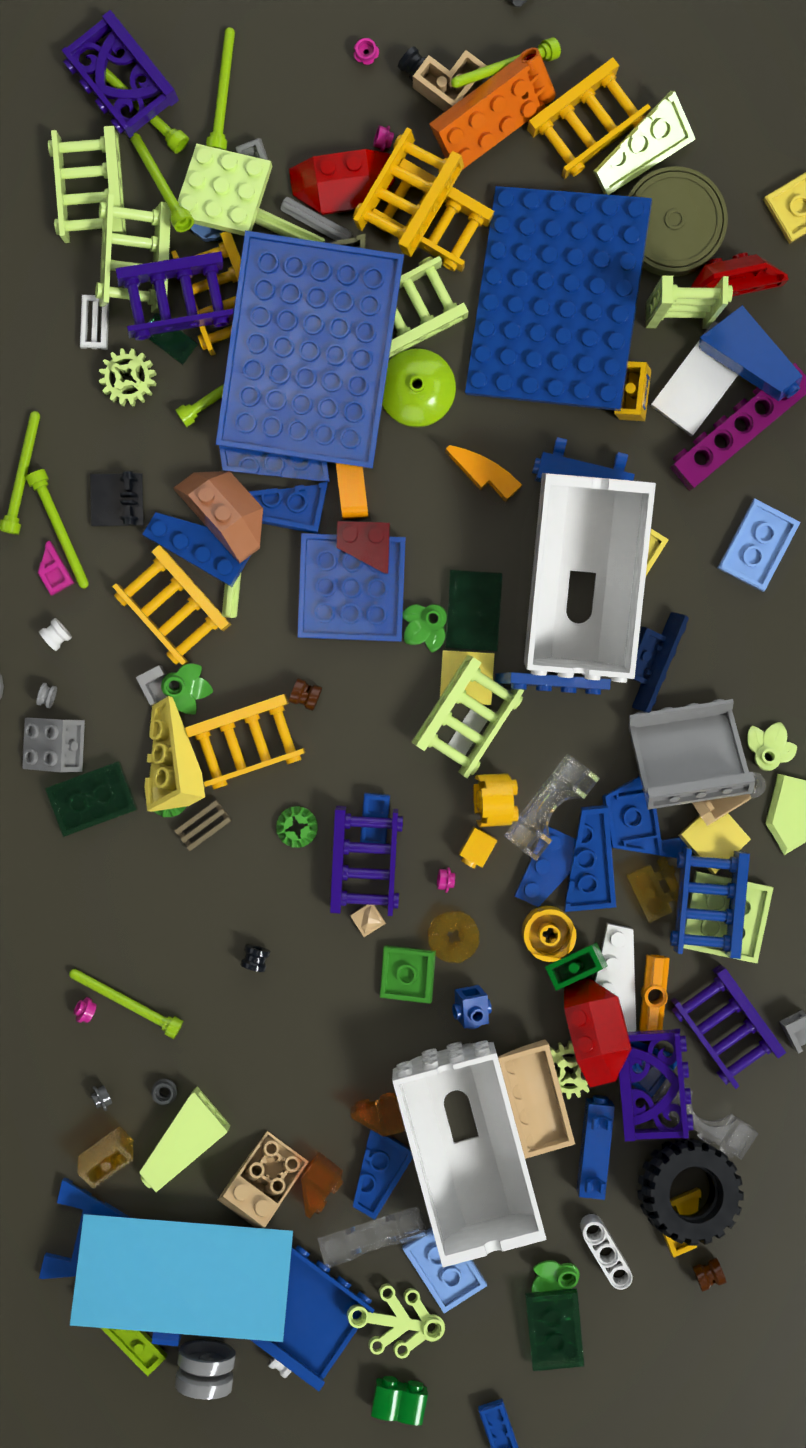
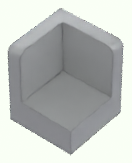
[136,665,174,705]
[779,1010,806,1054]

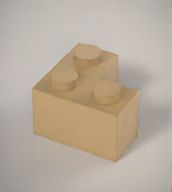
[413,50,487,112]

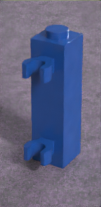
[532,437,635,482]
[576,1095,615,1200]

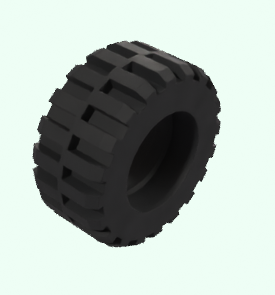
[637,1138,744,1246]

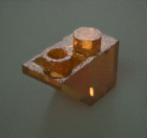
[350,1092,406,1137]
[301,1152,343,1219]

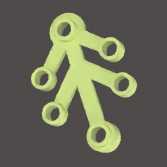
[347,1283,445,1359]

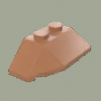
[174,471,263,564]

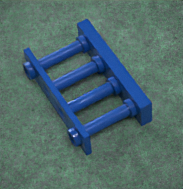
[670,846,750,959]

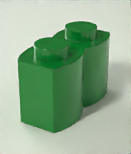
[371,1376,428,1425]

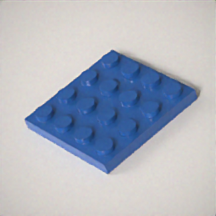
[297,533,406,642]

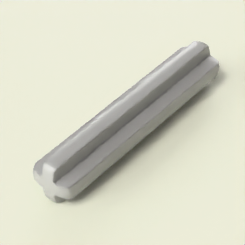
[280,197,353,241]

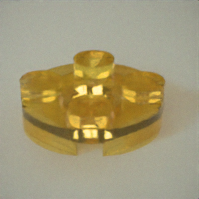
[428,910,479,963]

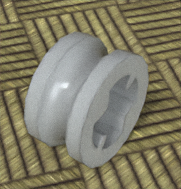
[36,683,57,708]

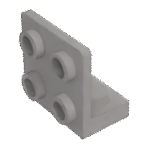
[23,718,85,772]

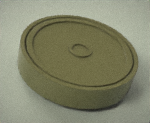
[628,166,728,277]

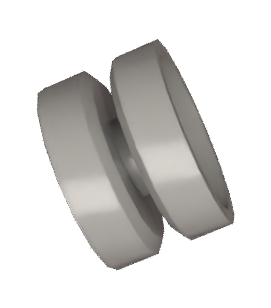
[175,1340,236,1400]

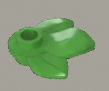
[403,604,447,652]
[161,663,213,715]
[531,1260,580,1304]

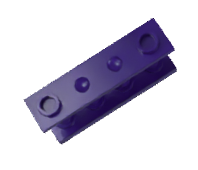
[115,251,234,340]
[330,806,403,916]
[671,964,786,1089]

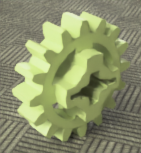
[99,348,157,407]
[550,1041,590,1099]

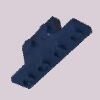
[632,612,689,713]

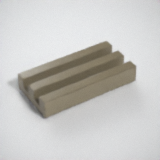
[175,800,232,851]

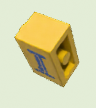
[614,361,651,421]

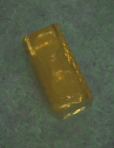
[77,1127,133,1188]

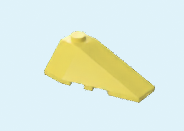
[144,696,205,812]

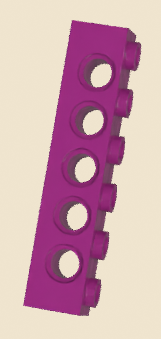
[670,363,806,491]

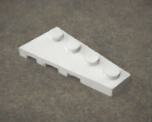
[594,923,636,1032]

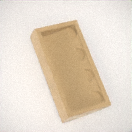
[498,1039,575,1159]

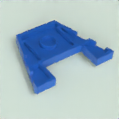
[602,776,688,858]
[39,1178,131,1279]

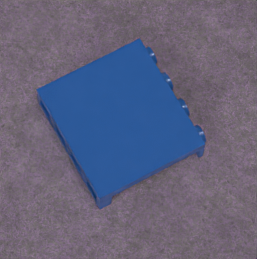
[251,1245,375,1391]

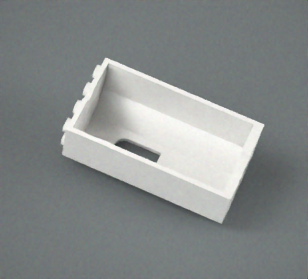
[524,473,656,683]
[392,1040,547,1267]

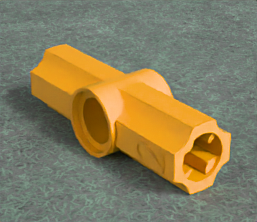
[639,954,670,1031]

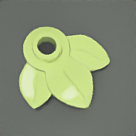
[747,722,797,771]

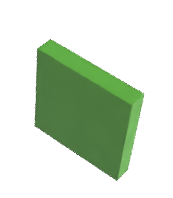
[380,945,436,1004]

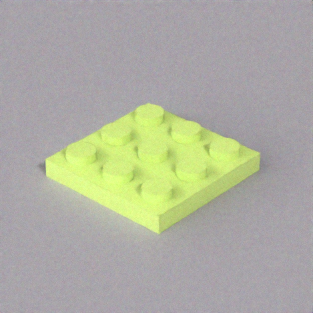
[178,144,273,236]
[683,871,774,963]

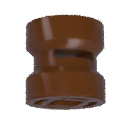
[289,678,322,711]
[693,1258,727,1292]

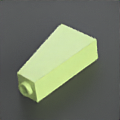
[139,1086,231,1192]

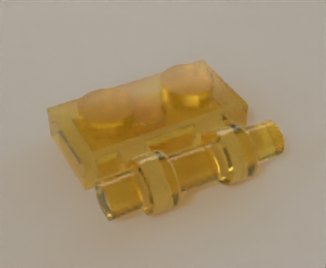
[626,857,688,923]

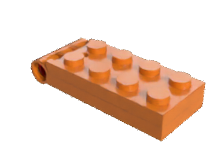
[429,48,556,170]

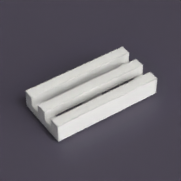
[80,295,110,350]

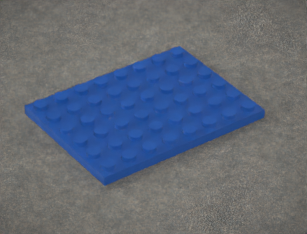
[465,186,652,411]
[216,230,404,469]

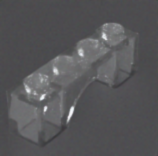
[504,754,600,861]
[652,1079,758,1160]
[317,1206,428,1267]

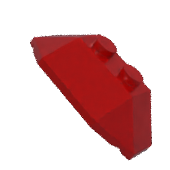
[289,149,395,215]
[691,253,789,297]
[564,978,632,1088]

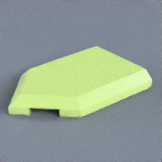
[765,774,806,855]

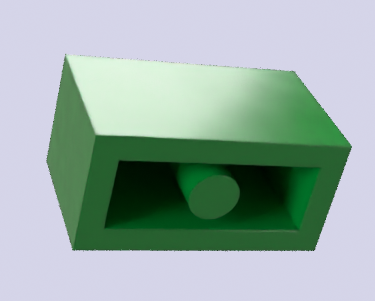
[545,942,608,991]

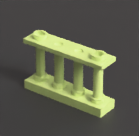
[48,126,127,243]
[95,194,171,314]
[389,256,469,358]
[646,275,733,329]
[412,655,524,779]

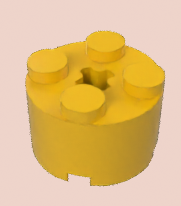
[473,773,519,827]
[522,906,576,962]

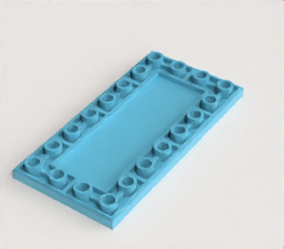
[70,1214,293,1342]

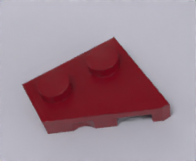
[337,521,390,574]

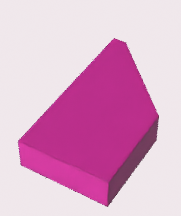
[38,541,75,596]

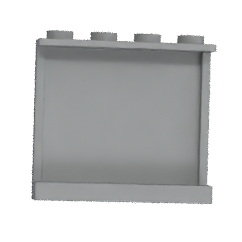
[629,699,755,810]

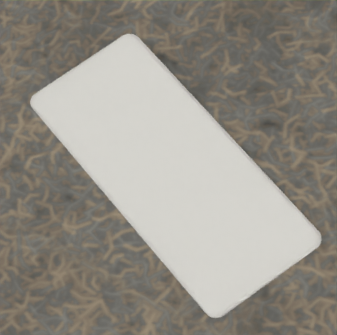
[448,709,488,755]

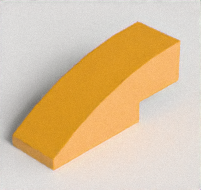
[445,445,522,502]

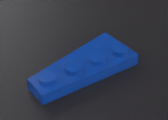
[219,446,330,482]
[142,512,251,587]
[495,672,611,695]
[564,805,616,912]

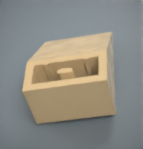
[217,1131,309,1228]

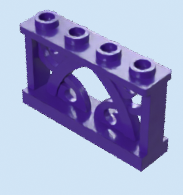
[62,10,179,139]
[619,1029,694,1142]

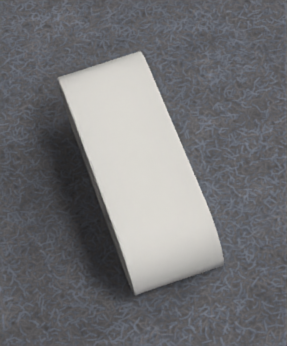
[580,1214,633,1290]

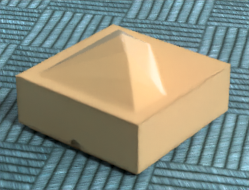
[350,904,386,937]

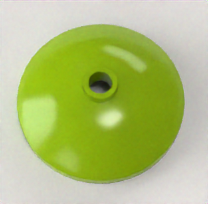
[382,349,456,427]

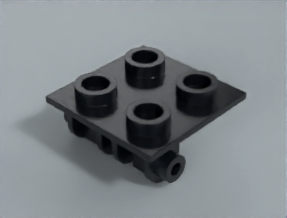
[90,471,144,526]

